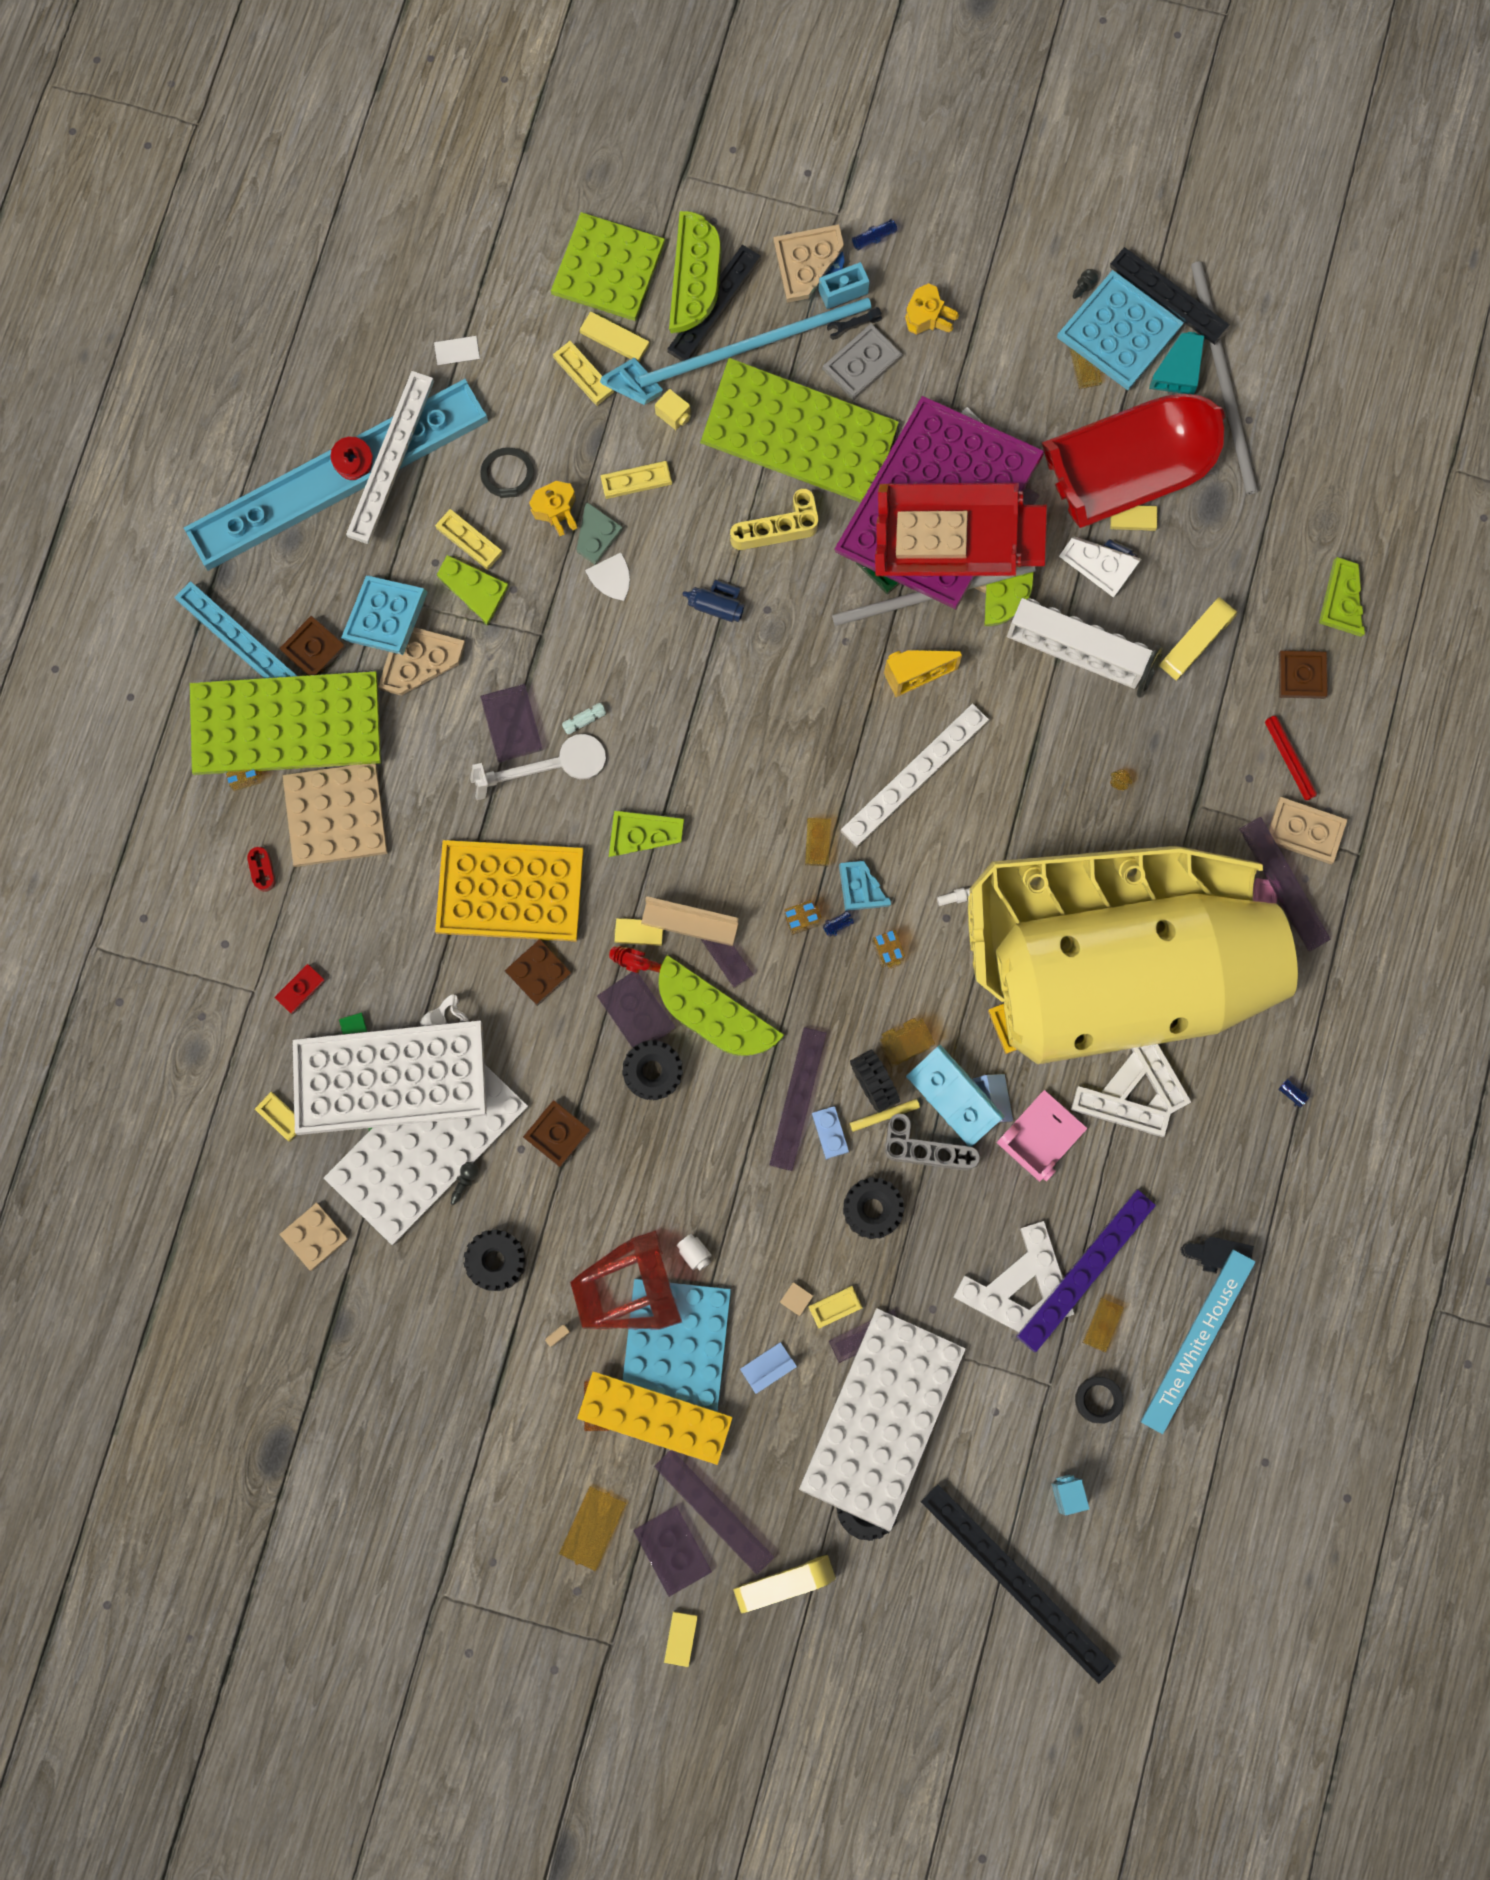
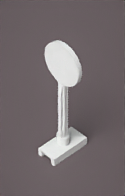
[470,734,606,801]

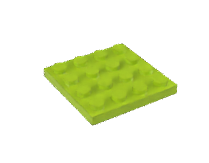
[551,212,665,321]

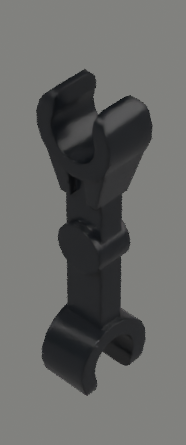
[827,307,882,340]

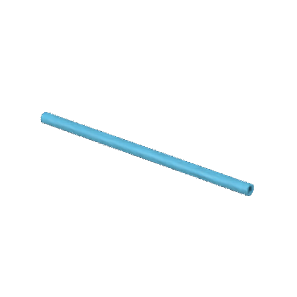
[638,298,871,388]

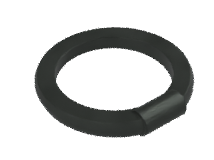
[480,447,534,498]
[1137,645,1163,698]

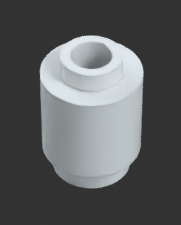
[677,1234,712,1271]

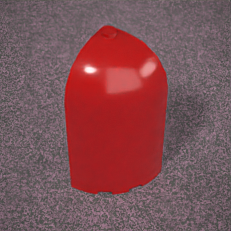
[1042,394,1225,528]

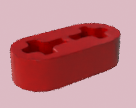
[247,847,275,892]

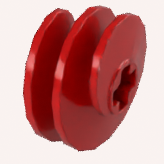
[330,436,373,480]

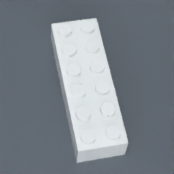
[1007,598,1152,689]

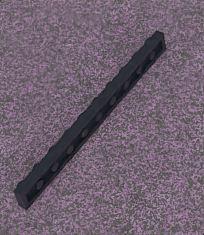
[920,1484,1116,1684]

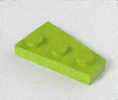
[436,555,509,626]
[1319,557,1365,637]
[609,811,684,857]

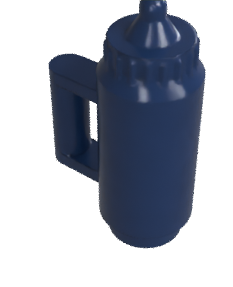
[682,579,745,623]

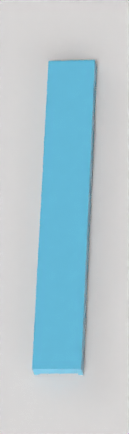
[184,379,488,571]

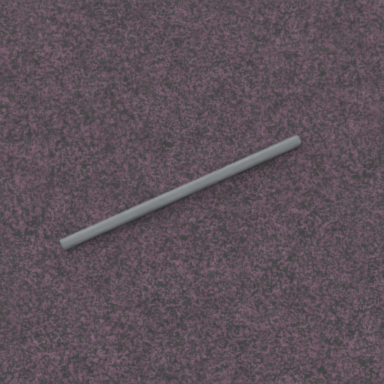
[1191,261,1258,495]

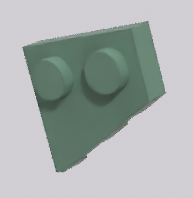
[576,502,623,565]

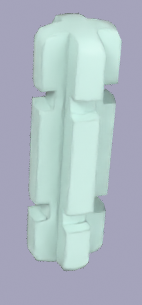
[562,703,606,734]

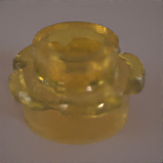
[1110,770,1133,791]

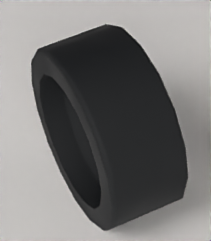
[1075,1377,1123,1424]

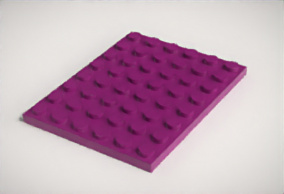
[834,396,1044,610]

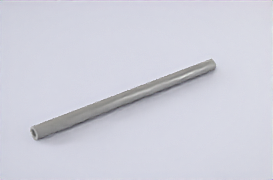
[832,566,1036,626]

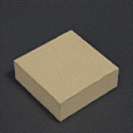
[780,1282,813,1316]
[545,1325,571,1348]

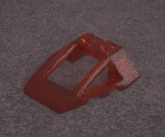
[570,1231,683,1330]

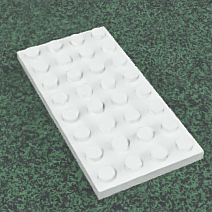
[293,1021,487,1135]
[324,1065,528,1245]
[799,1308,966,1532]

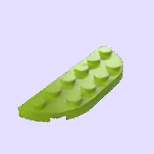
[669,211,722,333]
[984,572,1033,626]
[659,955,784,1056]

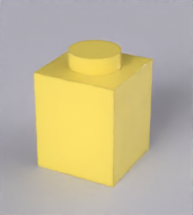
[655,389,691,430]

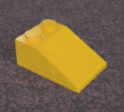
[884,650,962,697]

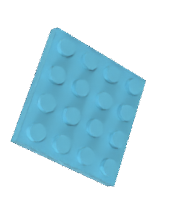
[1057,270,1184,390]

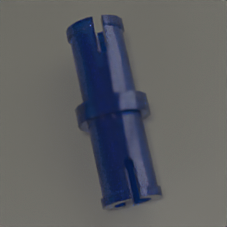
[852,218,897,251]

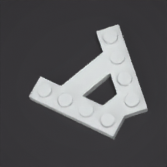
[1071,1044,1191,1137]
[953,1221,1074,1333]

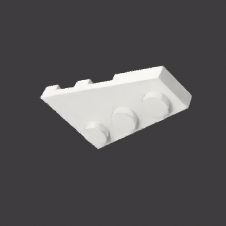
[1059,536,1142,597]

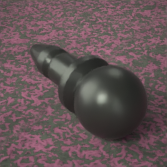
[1072,269,1098,299]
[450,1162,479,1205]

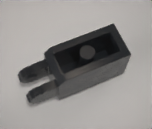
[1180,1237,1254,1274]

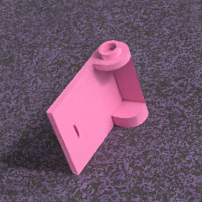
[996,1090,1087,1182]

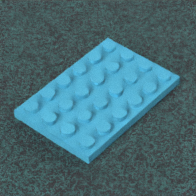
[623,1279,731,1412]

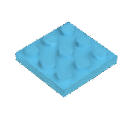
[341,575,428,655]

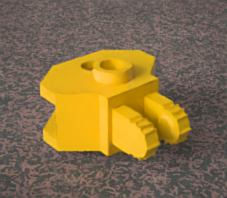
[905,283,959,335]
[529,481,577,537]

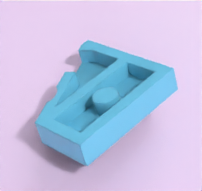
[600,358,663,405]
[839,861,891,911]

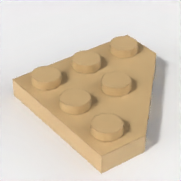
[773,224,844,303]
[378,627,465,696]

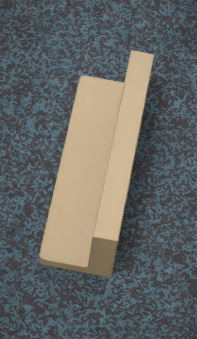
[641,897,739,946]

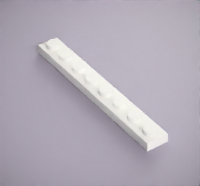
[346,371,434,544]
[841,703,989,847]

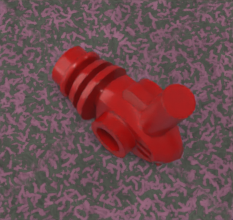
[609,946,662,973]

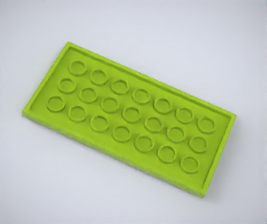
[700,358,899,503]
[190,671,381,775]

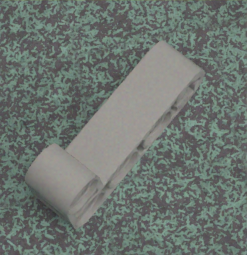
[885,1114,980,1171]

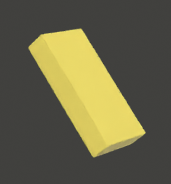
[1110,506,1157,531]
[614,918,663,946]
[255,1092,297,1142]
[808,1286,862,1329]
[664,1611,698,1667]

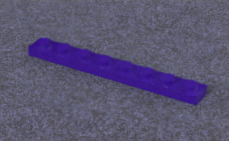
[1016,1189,1156,1353]

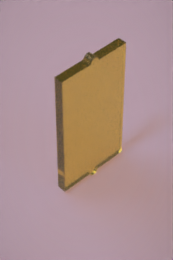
[559,1486,626,1571]

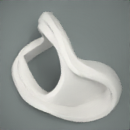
[420,994,469,1027]

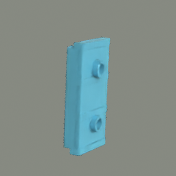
[906,1045,1005,1147]

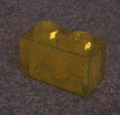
[879,1018,935,1068]

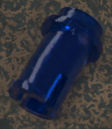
[822,910,854,937]
[1278,1079,1310,1108]

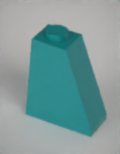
[1149,332,1204,395]

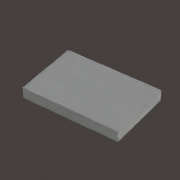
[822,323,902,400]

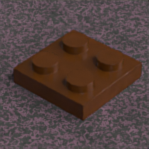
[279,616,346,676]
[1278,650,1327,699]
[505,939,572,1006]
[523,1100,591,1168]

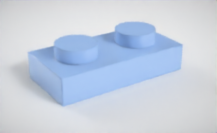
[812,1106,849,1159]

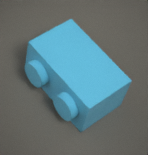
[818,262,870,309]
[1051,1474,1089,1516]

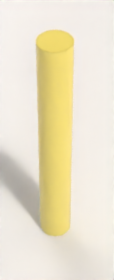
[849,1099,920,1132]

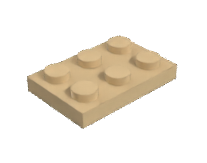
[896,511,968,558]
[1265,797,1347,865]

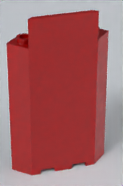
[875,483,1047,576]

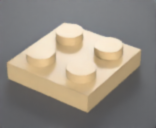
[279,1202,349,1271]

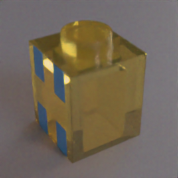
[226,770,263,791]
[784,900,822,935]
[872,930,905,969]

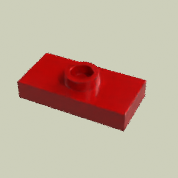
[274,964,325,1014]

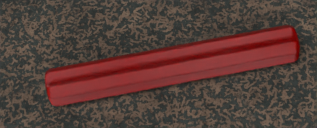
[1265,715,1317,801]

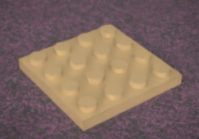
[283,764,388,867]

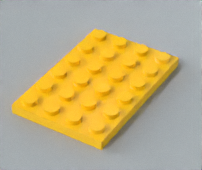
[435,840,584,942]

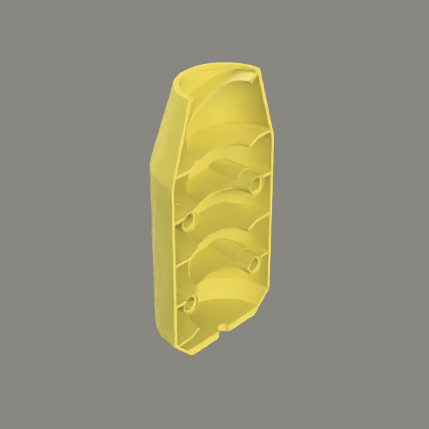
[968,846,1263,1002]
[996,894,1298,1064]

